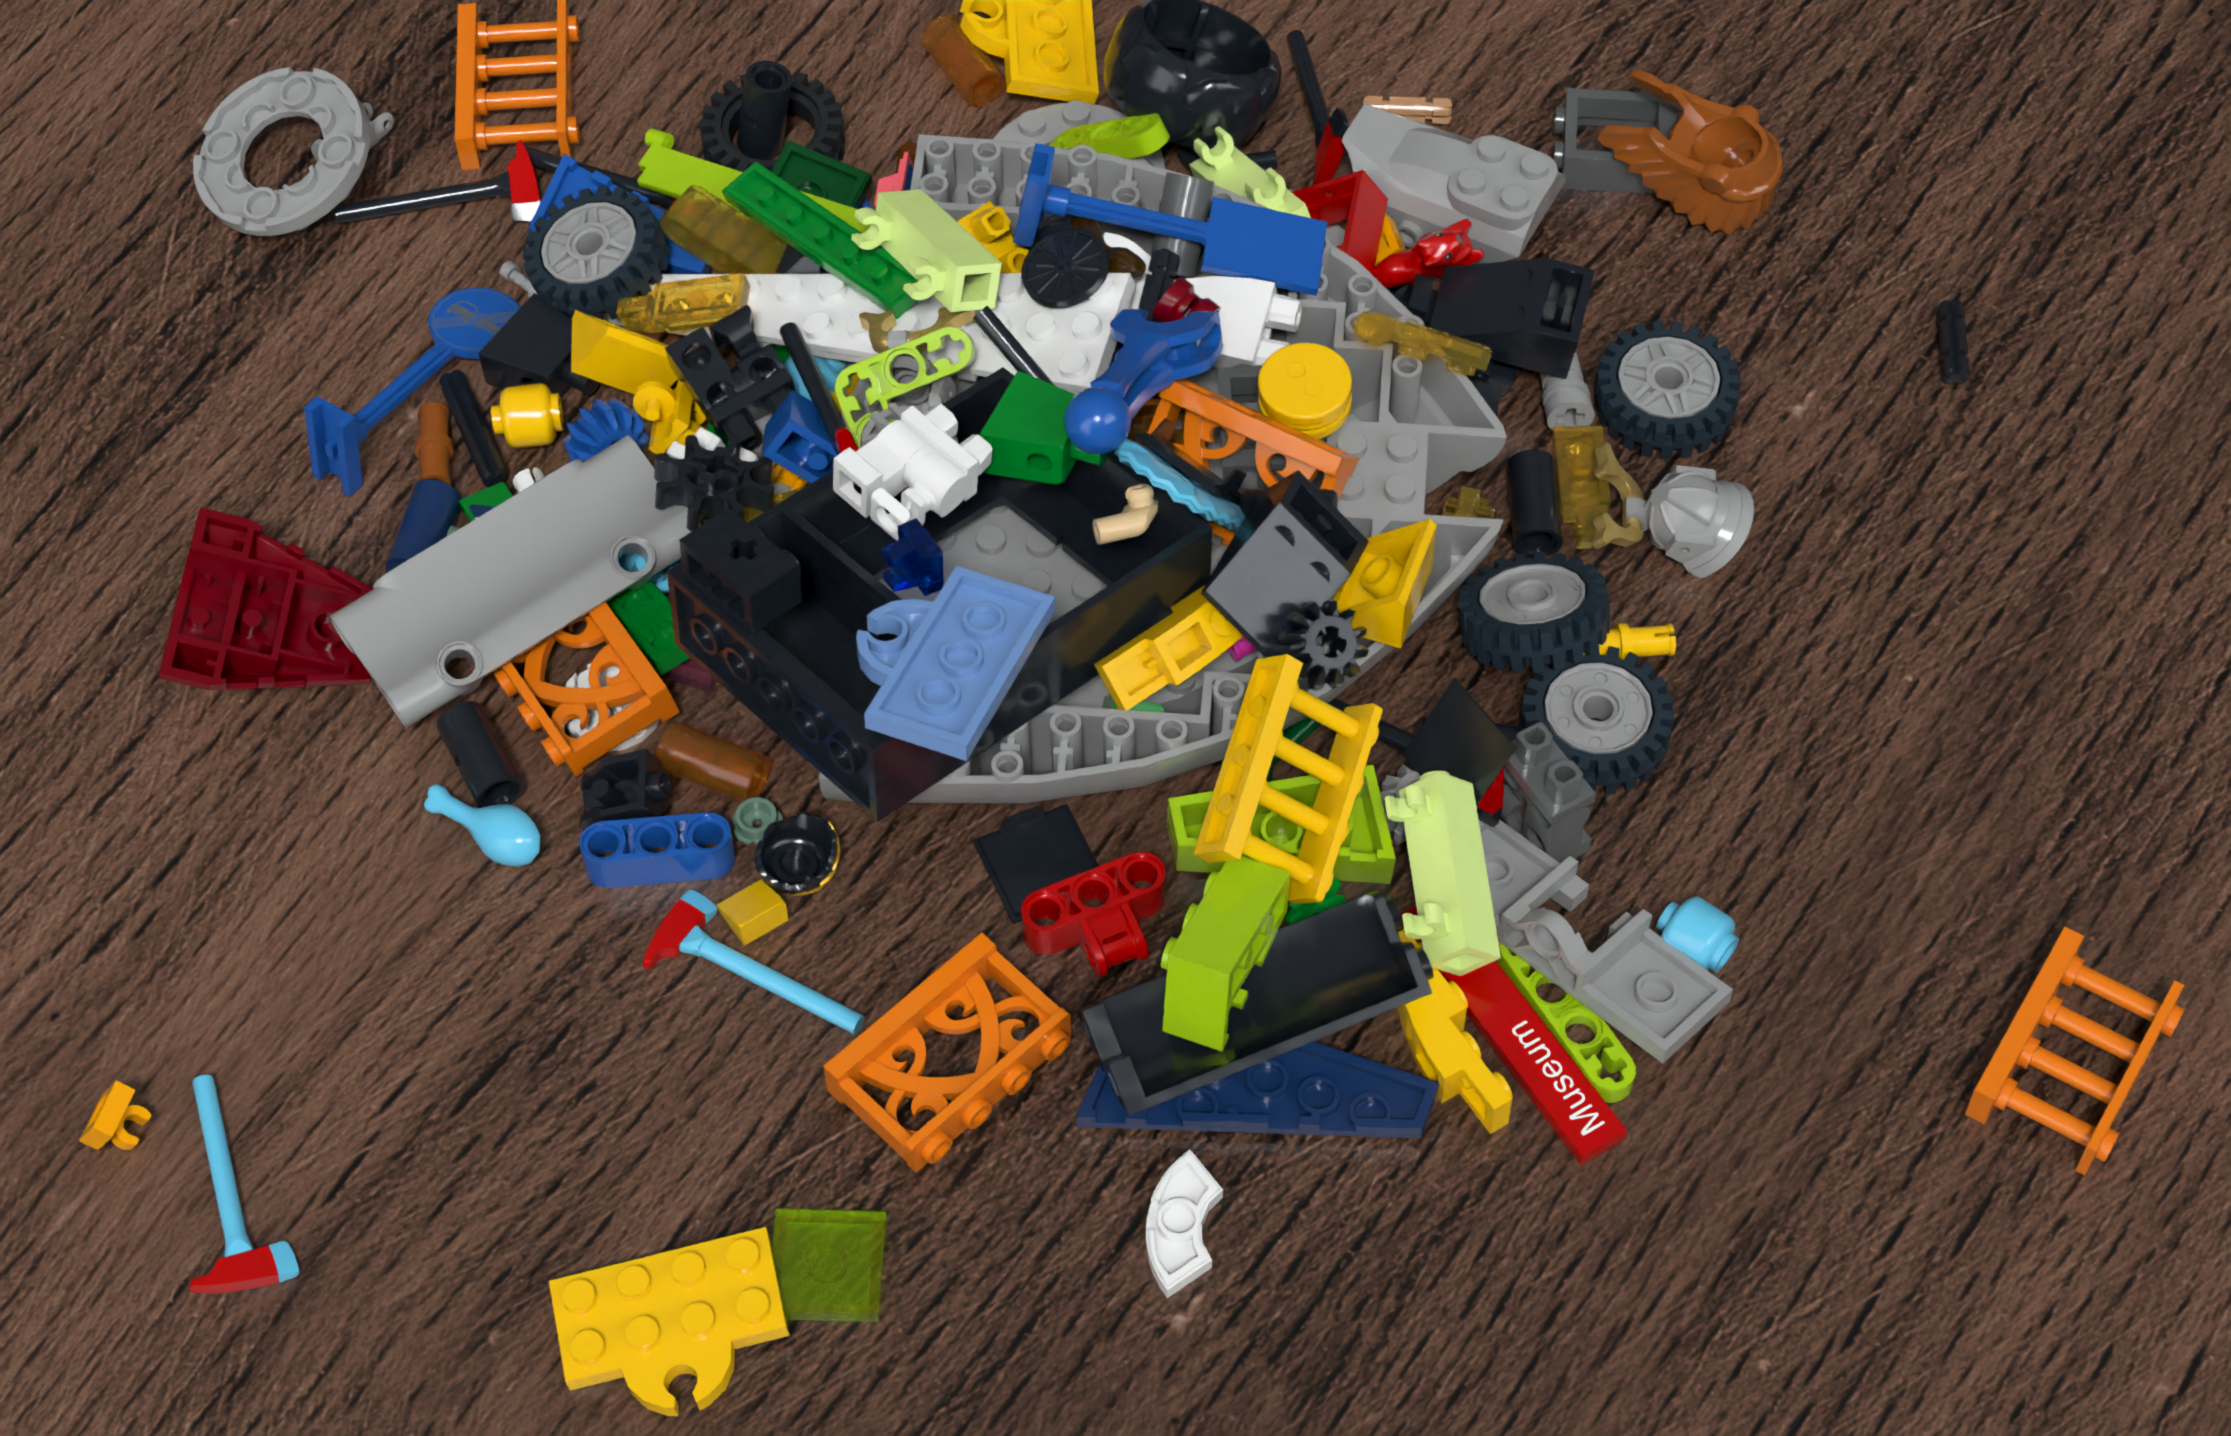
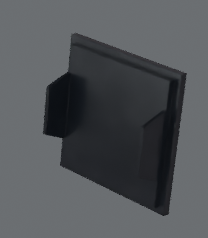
[1134,418,1247,505]
[972,804,1099,924]

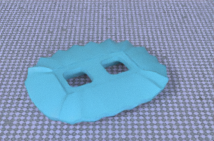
[1115,438,1245,533]

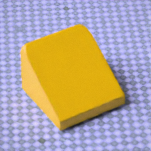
[716,879,789,946]

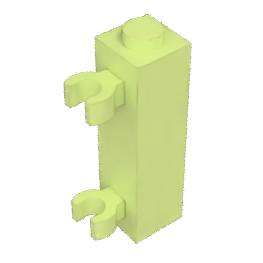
[1189,126,1311,218]
[851,189,1002,312]
[1385,771,1501,976]

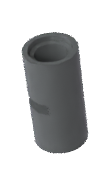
[1150,172,1214,278]

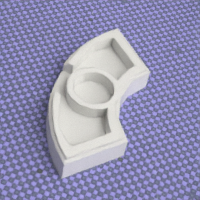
[1146,1150,1223,1298]

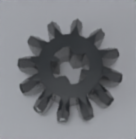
[1277,599,1369,690]

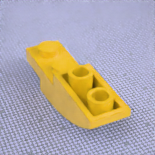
[1094,585,1243,711]
[1397,929,1513,1134]

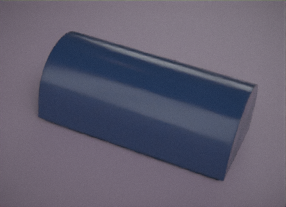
[386,479,461,573]

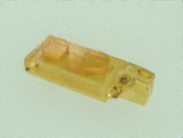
[616,273,750,333]
[1552,426,1611,549]
[1442,486,1499,543]

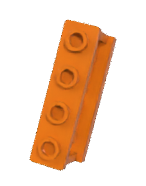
[1148,378,1359,545]
[493,602,680,777]
[823,932,1072,1172]

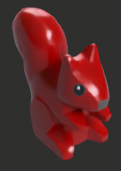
[1373,219,1484,289]

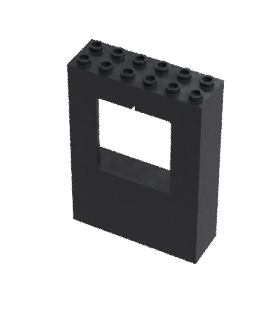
[667,367,1213,822]

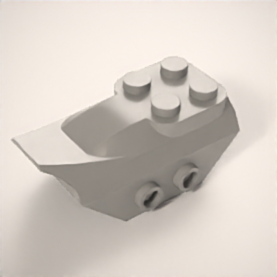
[1341,104,1566,264]

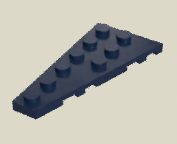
[1076,982,1439,1138]

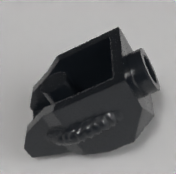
[579,749,673,831]

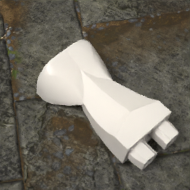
[1103,232,1302,368]

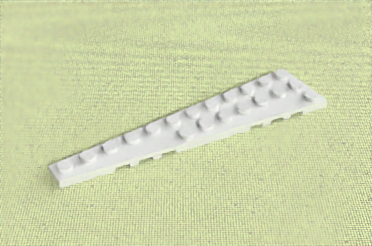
[603,273,1136,395]

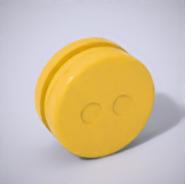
[1258,343,1352,439]

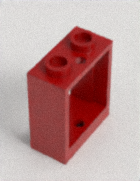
[1291,170,1388,275]

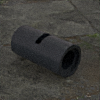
[737,61,792,160]
[1507,449,1563,558]
[436,701,525,808]

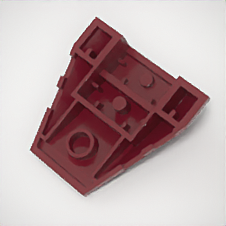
[158,507,374,690]

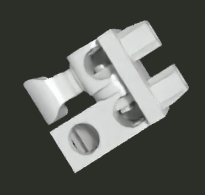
[833,404,992,549]

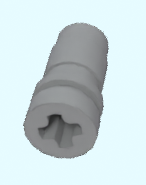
[1539,352,1595,434]

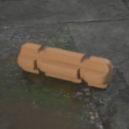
[1363,95,1452,125]

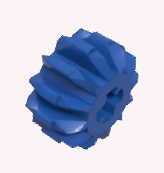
[562,397,650,462]

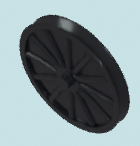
[1021,228,1109,308]

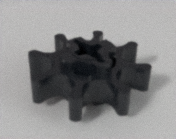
[654,435,774,531]

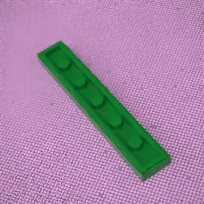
[722,162,919,319]

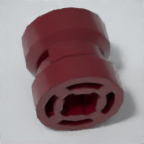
[1151,277,1221,342]

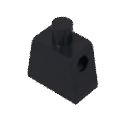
[478,293,600,398]

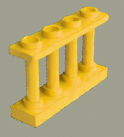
[1193,654,1383,904]

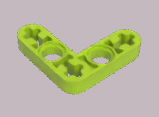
[1049,113,1170,159]
[835,327,976,450]

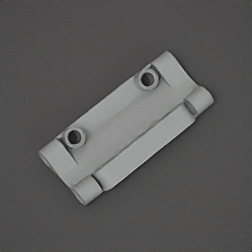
[329,435,701,728]

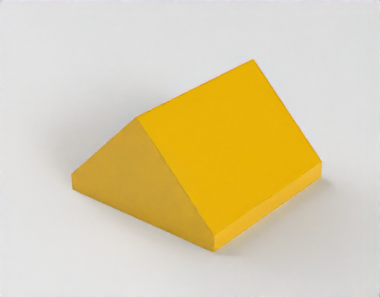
[571,310,686,394]
[1333,519,1437,649]

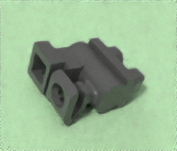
[1500,722,1596,863]

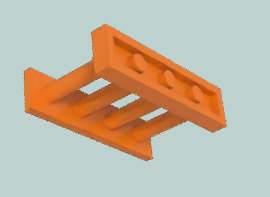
[455,0,580,170]
[1965,927,2185,1176]

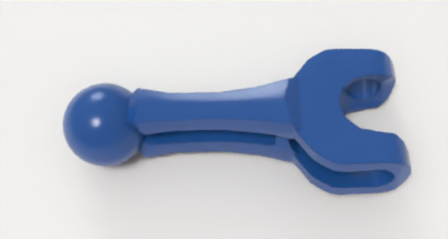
[1064,309,1223,454]

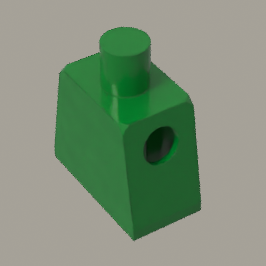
[980,371,1109,485]

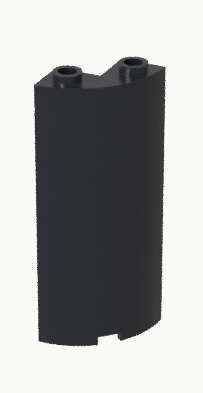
[1076,891,1434,1116]

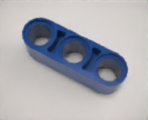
[579,812,736,888]

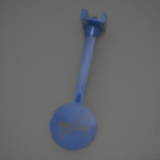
[304,287,520,497]

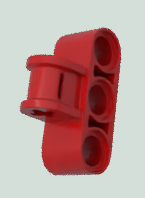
[1021,852,1166,978]

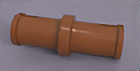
[414,402,454,486]

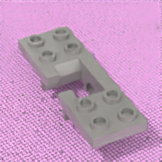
[1479,820,1733,1064]

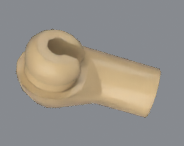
[1093,484,1158,545]

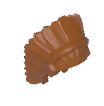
[1597,69,1783,235]

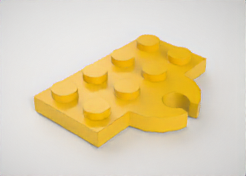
[959,0,1099,104]
[549,1227,790,1416]

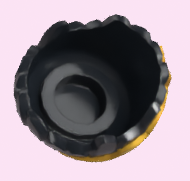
[754,811,840,896]

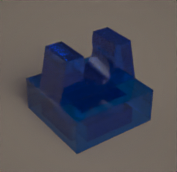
[882,518,944,596]

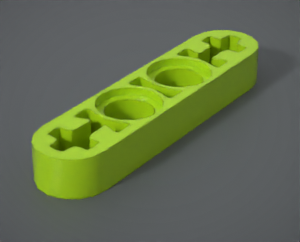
[1497,942,1636,1103]

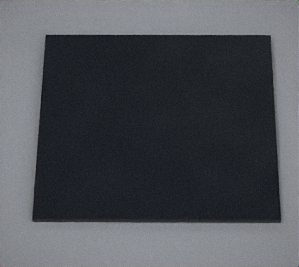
[1403,678,1517,806]

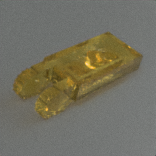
[1353,309,1493,376]

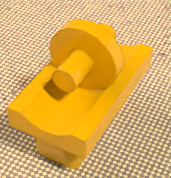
[956,201,1029,273]
[633,379,706,454]

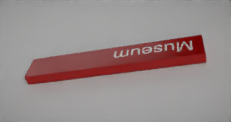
[1400,905,1627,1165]

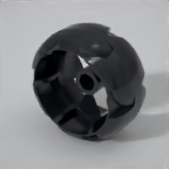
[1103,0,1281,149]

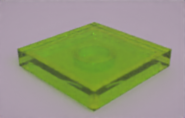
[772,1209,887,1322]

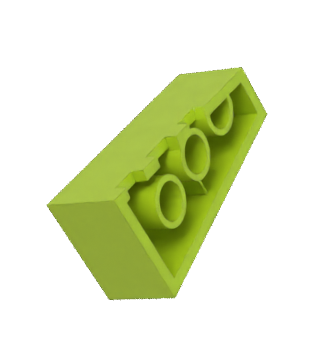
[1166,765,1396,884]

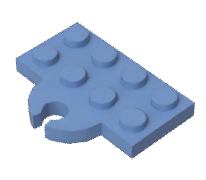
[856,566,1055,761]

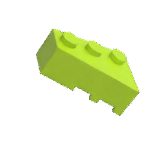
[1161,856,1291,1051]

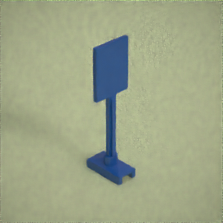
[1013,143,1327,296]

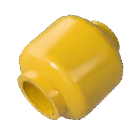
[491,383,564,449]

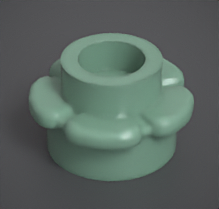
[732,797,783,845]

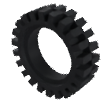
[700,72,845,172]

